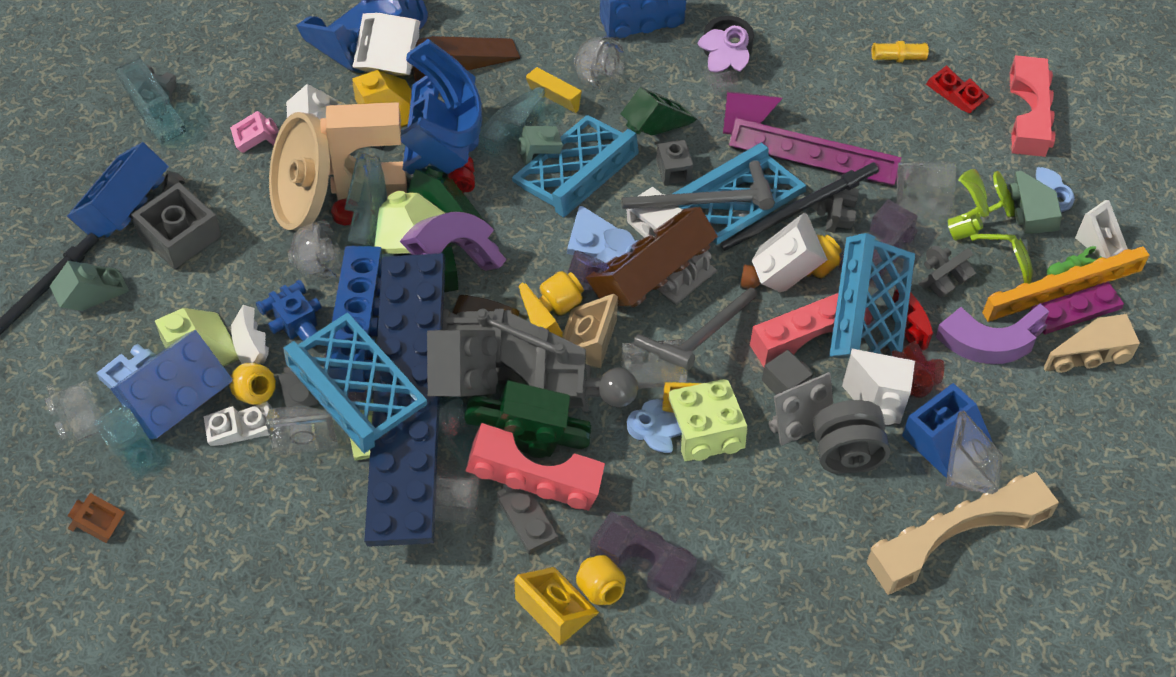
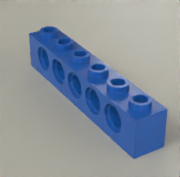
[324,246,382,392]

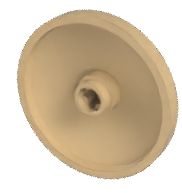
[269,112,330,231]

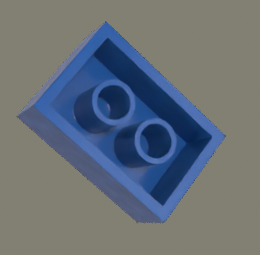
[600,0,686,39]
[67,142,169,238]
[110,330,232,439]

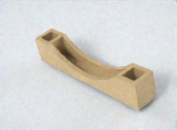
[867,472,1059,595]

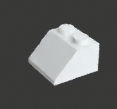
[752,213,828,292]
[842,349,915,425]

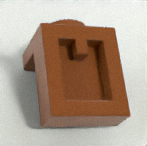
[67,493,125,543]

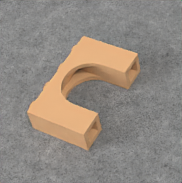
[320,102,407,202]

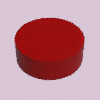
[331,198,361,226]

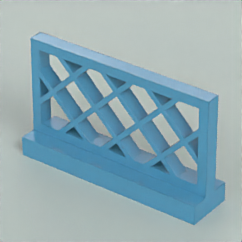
[512,115,639,218]
[672,142,806,245]
[830,233,915,359]
[283,312,427,454]

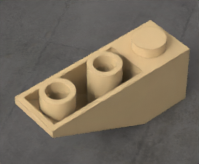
[1044,314,1140,373]

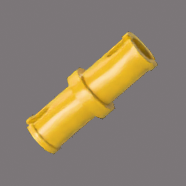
[871,41,929,62]

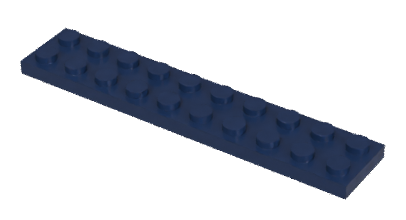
[364,253,446,547]

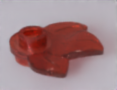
[892,341,944,398]

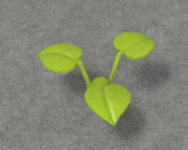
[948,169,1033,284]

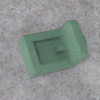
[517,126,563,165]

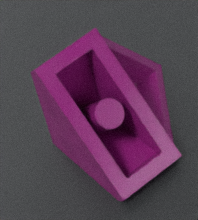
[723,91,783,135]

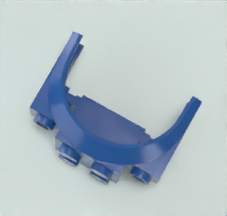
[401,39,482,175]

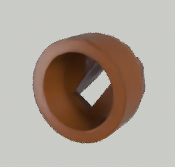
[740,264,761,289]

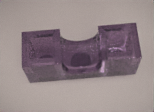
[838,199,918,285]
[590,512,698,604]

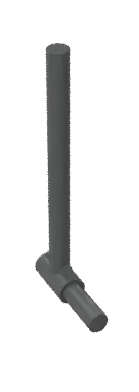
[621,160,775,210]
[633,288,757,370]

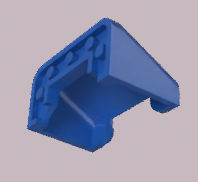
[296,0,428,73]

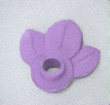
[698,26,749,72]

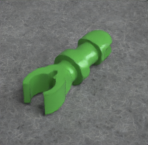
[1047,246,1102,275]

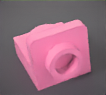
[230,111,279,153]

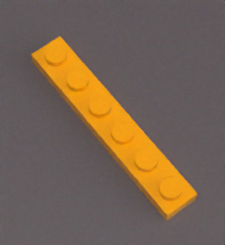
[982,246,1150,322]

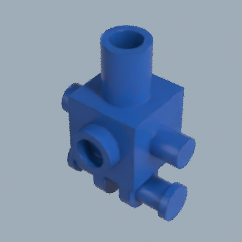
[256,280,322,348]

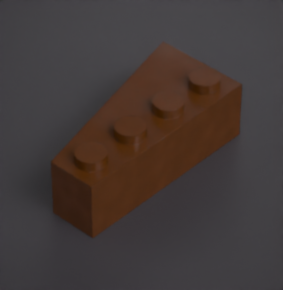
[585,207,718,307]

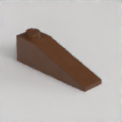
[411,36,520,82]

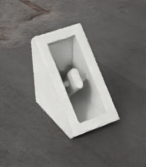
[1075,200,1128,258]

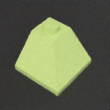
[375,191,445,254]
[155,308,239,367]

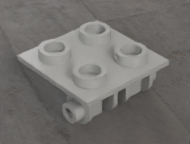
[657,250,717,305]
[769,372,833,446]

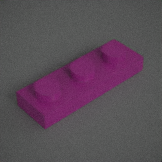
[1029,281,1124,335]

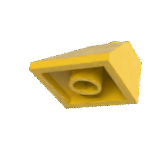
[352,70,412,128]

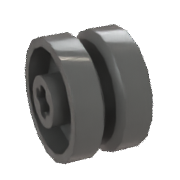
[813,400,891,474]

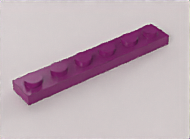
[729,118,902,186]

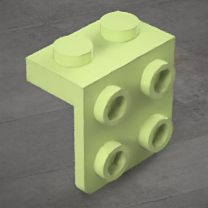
[669,379,747,461]

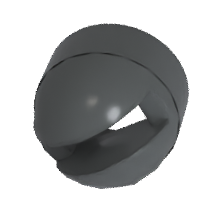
[162,171,185,192]

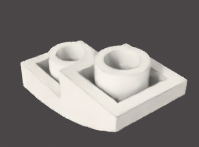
[231,305,269,364]
[203,402,277,446]

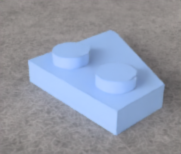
[567,206,616,259]

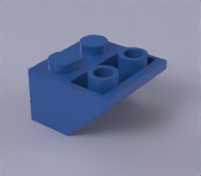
[902,383,993,479]

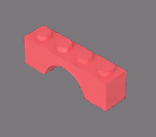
[1010,55,1056,157]
[750,293,872,367]
[466,423,605,511]

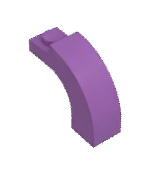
[400,212,506,271]
[936,303,1049,364]

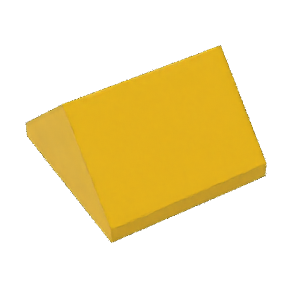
[514,567,599,645]

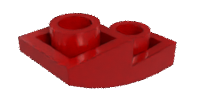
[926,65,989,113]
[892,289,933,351]

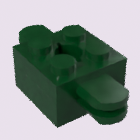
[465,381,592,458]

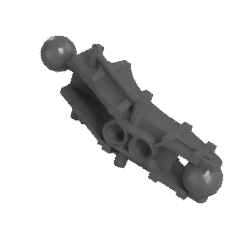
[443,309,639,411]

